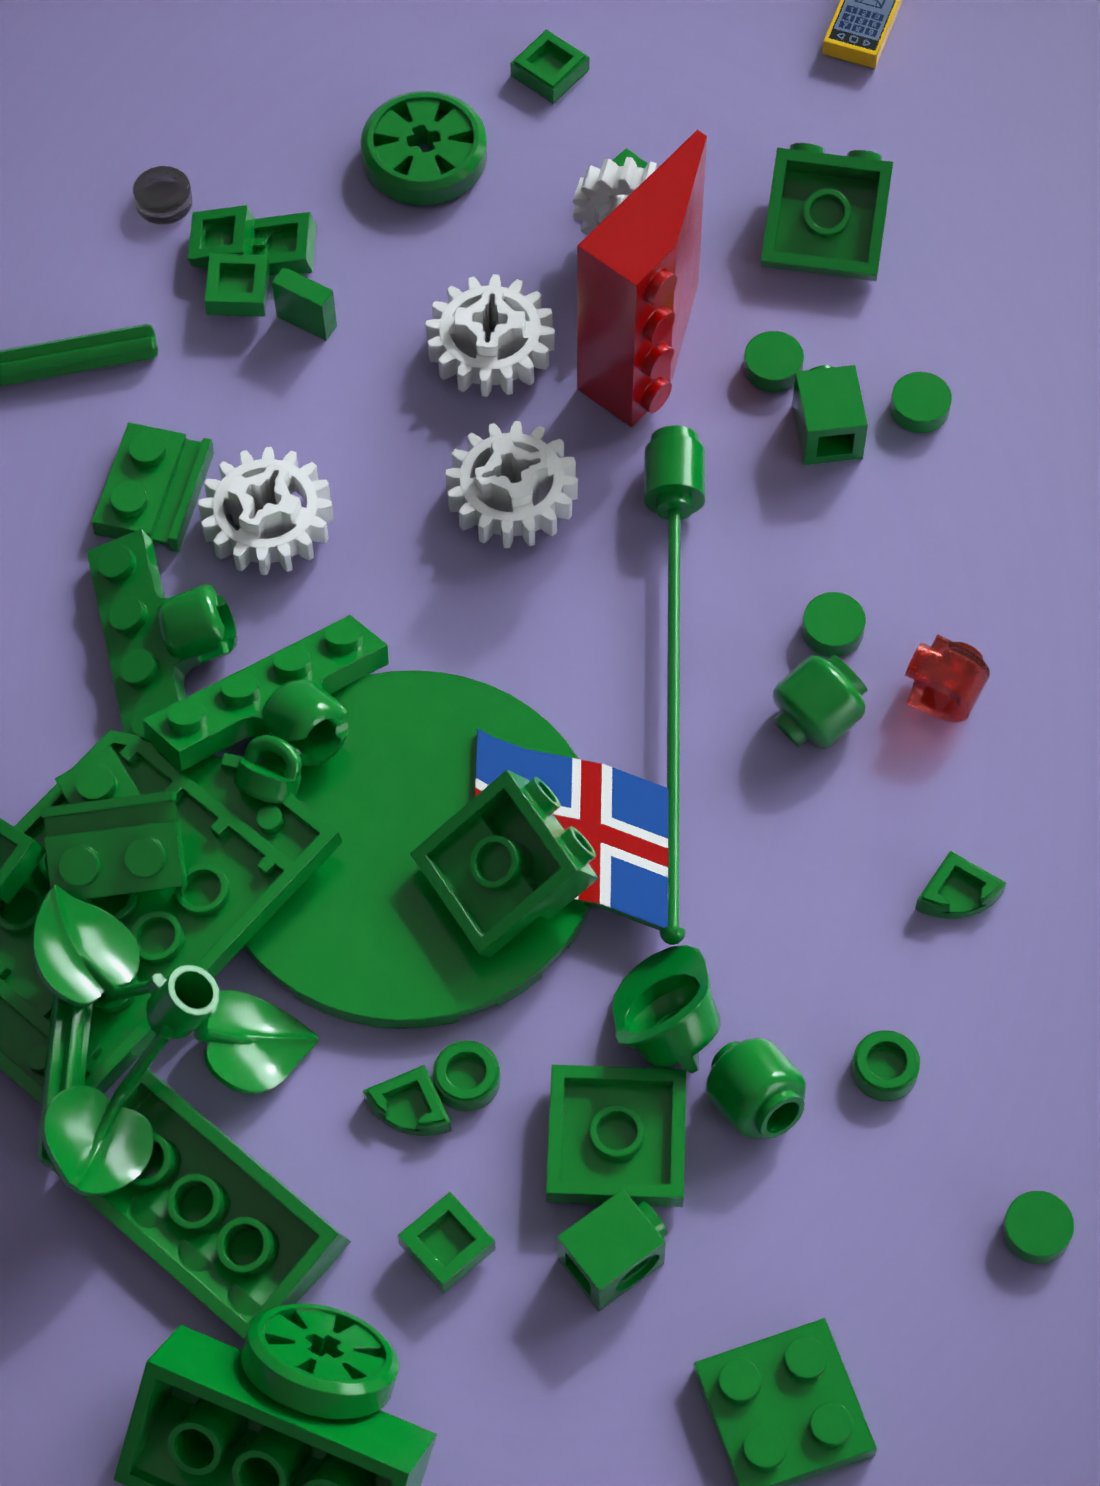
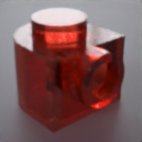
[905,635,990,722]

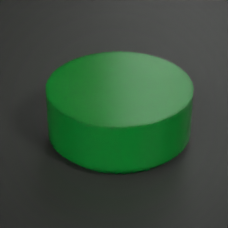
[743,331,804,392]
[890,372,952,433]
[802,592,866,656]
[851,1030,920,1101]
[433,1040,500,1112]
[1002,1191,1074,1264]

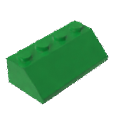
[114,1324,437,1486]

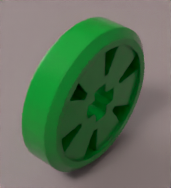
[361,91,487,205]
[240,1303,399,1420]

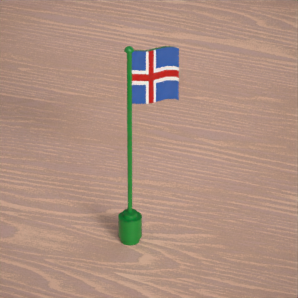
[475,425,705,945]

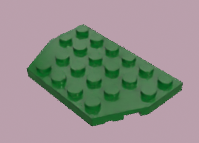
[0,730,343,1107]

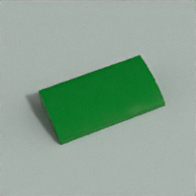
[51,1069,351,1340]

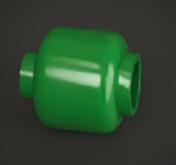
[773,654,868,749]
[706,1038,806,1139]

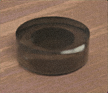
[133,166,193,225]

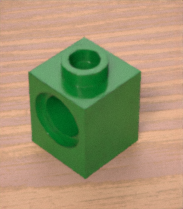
[557,1189,667,1312]

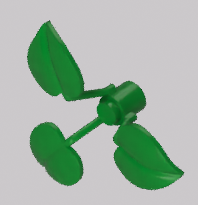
[31,885,319,1197]

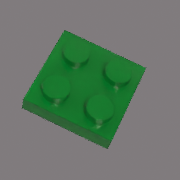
[546,1064,687,1207]
[693,1318,877,1486]

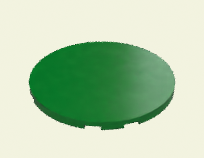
[243,670,591,1029]

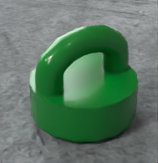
[234,735,302,804]

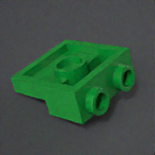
[761,143,893,281]
[410,770,599,958]

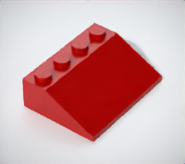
[577,129,707,428]

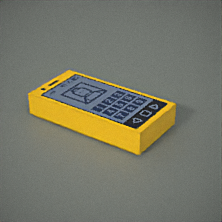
[822,0,903,69]

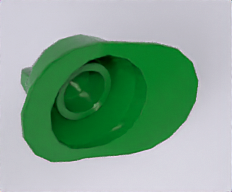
[612,945,721,1073]

